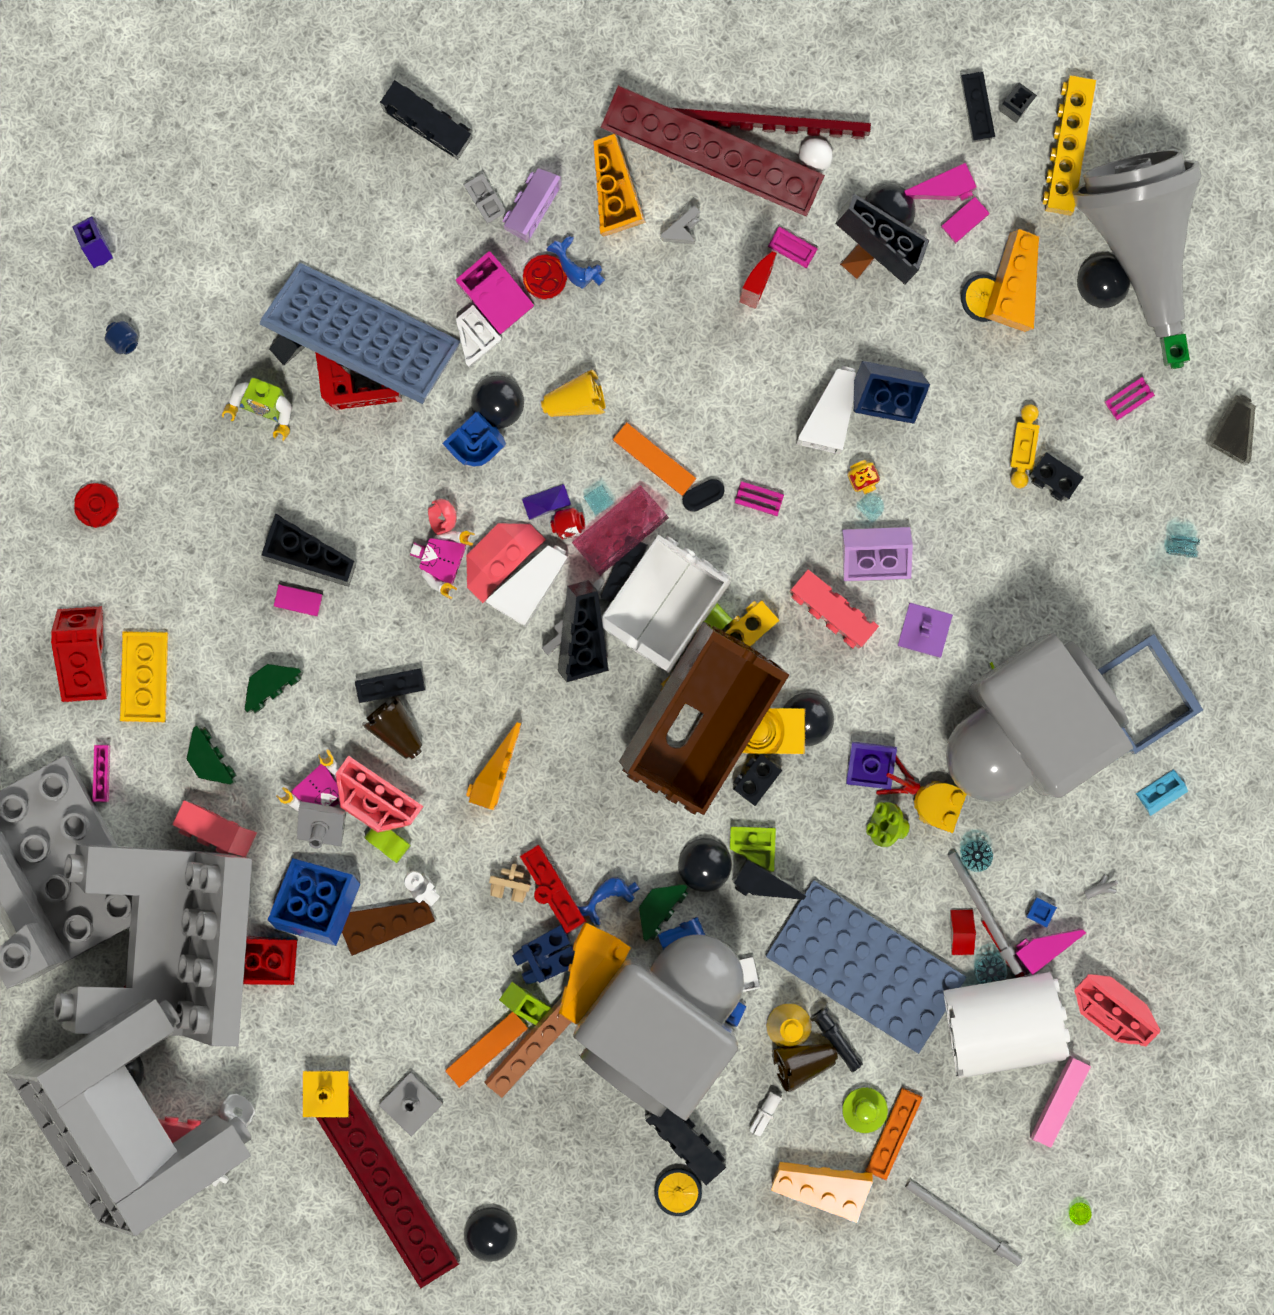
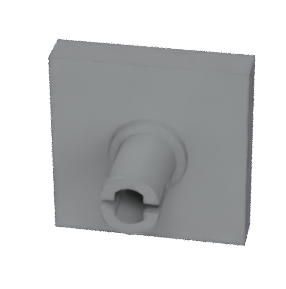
[297,801,345,848]
[379,1072,443,1137]

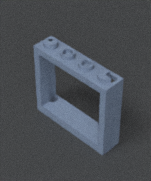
[1098,634,1203,754]

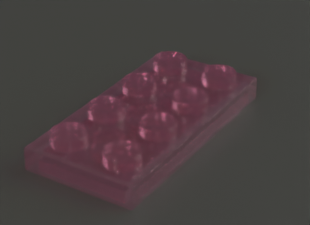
[572,485,669,576]

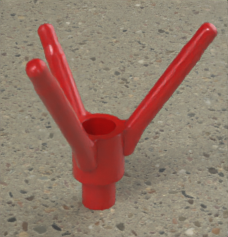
[876,756,922,795]

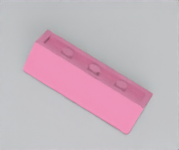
[1030,1056,1091,1148]

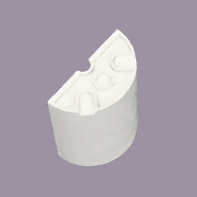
[602,535,731,673]
[943,972,1070,1079]

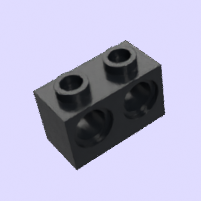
[1029,452,1084,502]
[733,754,782,806]

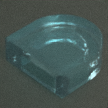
[857,496,884,523]

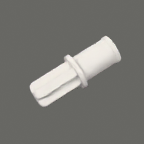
[749,1091,783,1136]

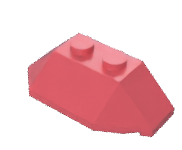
[466,523,546,603]
[335,756,424,833]
[1074,974,1161,1047]

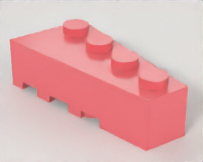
[790,570,879,649]

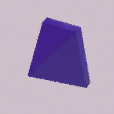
[522,484,571,520]

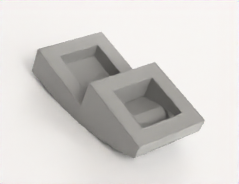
[463,173,506,224]

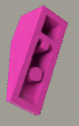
[904,163,977,201]
[1014,929,1086,975]

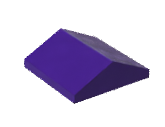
[846,742,897,790]

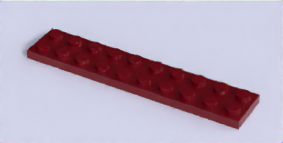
[600,85,825,217]
[302,1070,460,1289]

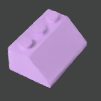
[503,168,562,243]
[842,527,913,581]

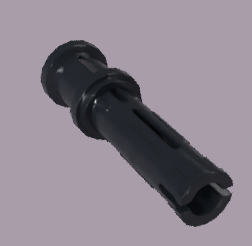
[810,1007,863,1072]

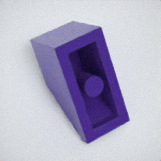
[72,216,113,268]

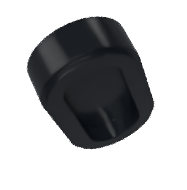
[682,479,725,512]

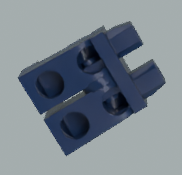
[512,925,575,985]

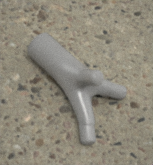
[1084,875,1118,899]

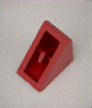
[950,910,976,955]

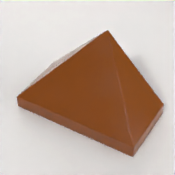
[840,244,875,279]

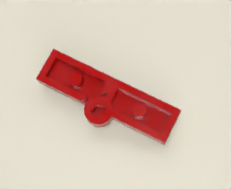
[520,845,587,934]

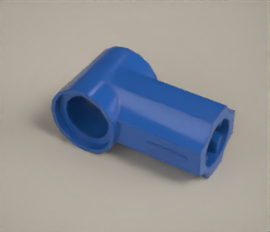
[658,917,705,950]

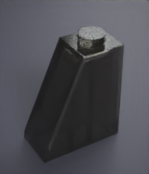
[1206,394,1256,466]

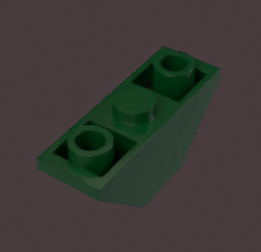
[244,664,304,714]
[186,725,237,785]
[639,884,688,941]

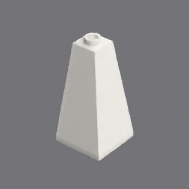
[796,366,857,454]
[486,545,568,627]

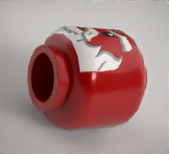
[551,508,585,539]

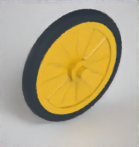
[961,274,996,322]
[654,1168,702,1216]

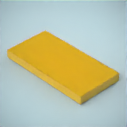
[120,631,168,722]

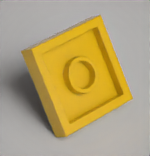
[303,1071,349,1117]

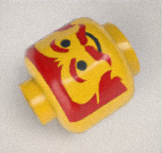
[847,460,880,495]

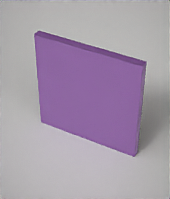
[898,603,953,658]

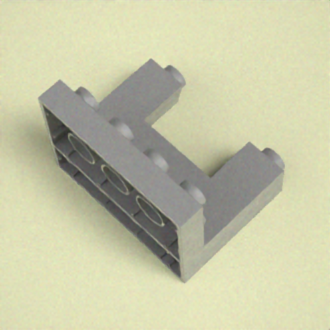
[0,756,132,989]
[54,844,252,1047]
[6,999,251,1236]

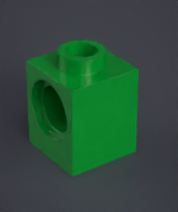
[1160,334,1190,369]

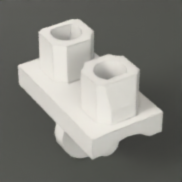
[404,871,440,906]

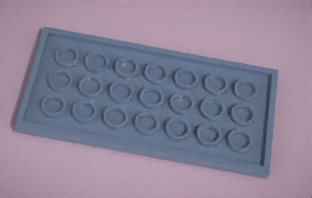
[260,263,460,404]
[765,880,967,1054]

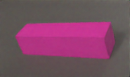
[93,745,110,802]

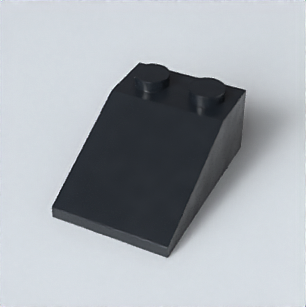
[732,859,806,900]

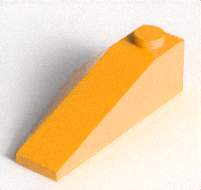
[466,722,522,810]
[559,923,631,1024]

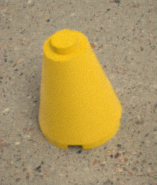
[541,370,606,417]
[766,1003,812,1047]

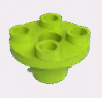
[866,802,910,847]
[842,1087,888,1133]

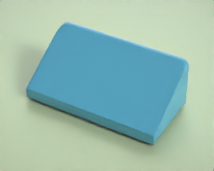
[1136,769,1188,816]

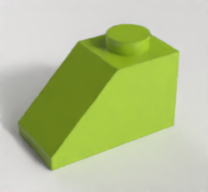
[499,982,551,1025]

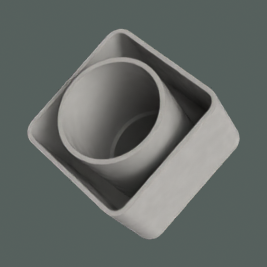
[946,633,1133,802]
[573,935,744,1121]

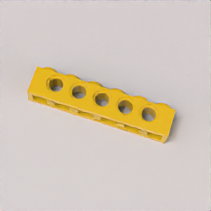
[1042,76,1096,216]
[660,600,780,704]

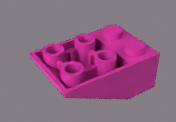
[455,251,534,335]

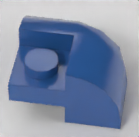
[442,411,506,467]

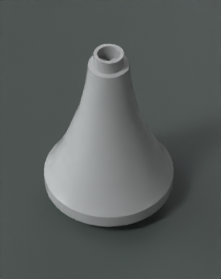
[1073,150,1202,337]

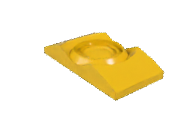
[742,708,805,754]

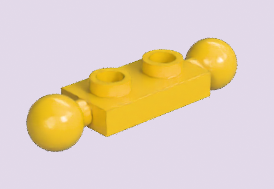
[1010,404,1040,489]

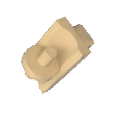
[489,864,531,903]

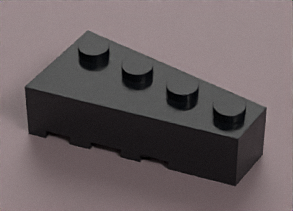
[380,80,473,160]
[835,194,929,285]
[261,513,356,587]
[558,580,609,683]
[645,1108,726,1186]

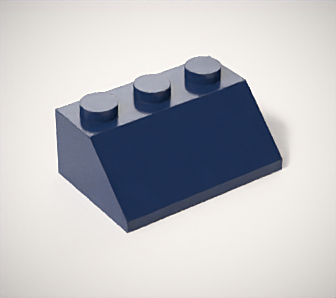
[853,361,930,424]

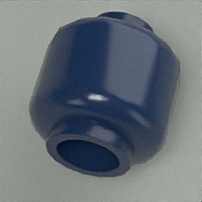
[104,321,138,355]

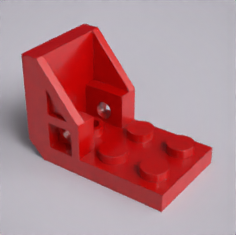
[315,352,402,410]
[51,606,108,702]

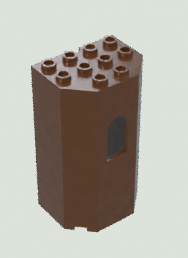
[619,621,789,815]

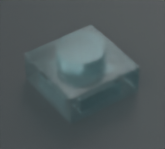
[583,485,614,516]

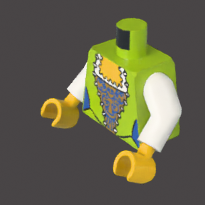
[222,378,292,441]

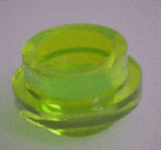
[1069,1202,1092,1226]

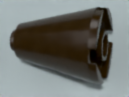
[362,696,422,759]
[772,1043,838,1092]

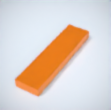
[613,422,697,496]
[445,1012,528,1088]
[865,1088,923,1180]

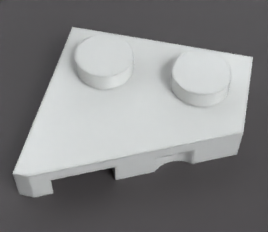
[456,305,502,367]

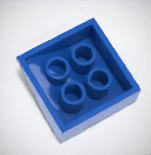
[268,858,361,946]

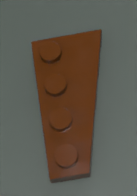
[342,901,435,956]

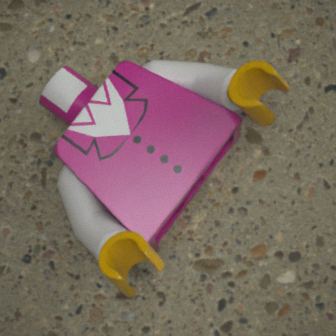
[410,531,475,599]
[276,749,341,811]

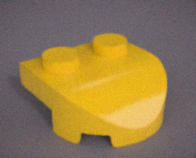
[914,781,967,833]

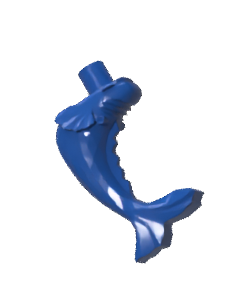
[546,236,605,289]
[577,877,640,926]

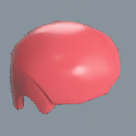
[428,499,457,535]

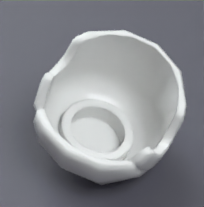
[799,138,833,174]
[220,1094,255,1127]

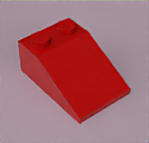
[243,936,297,985]

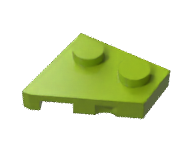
[730,826,776,872]

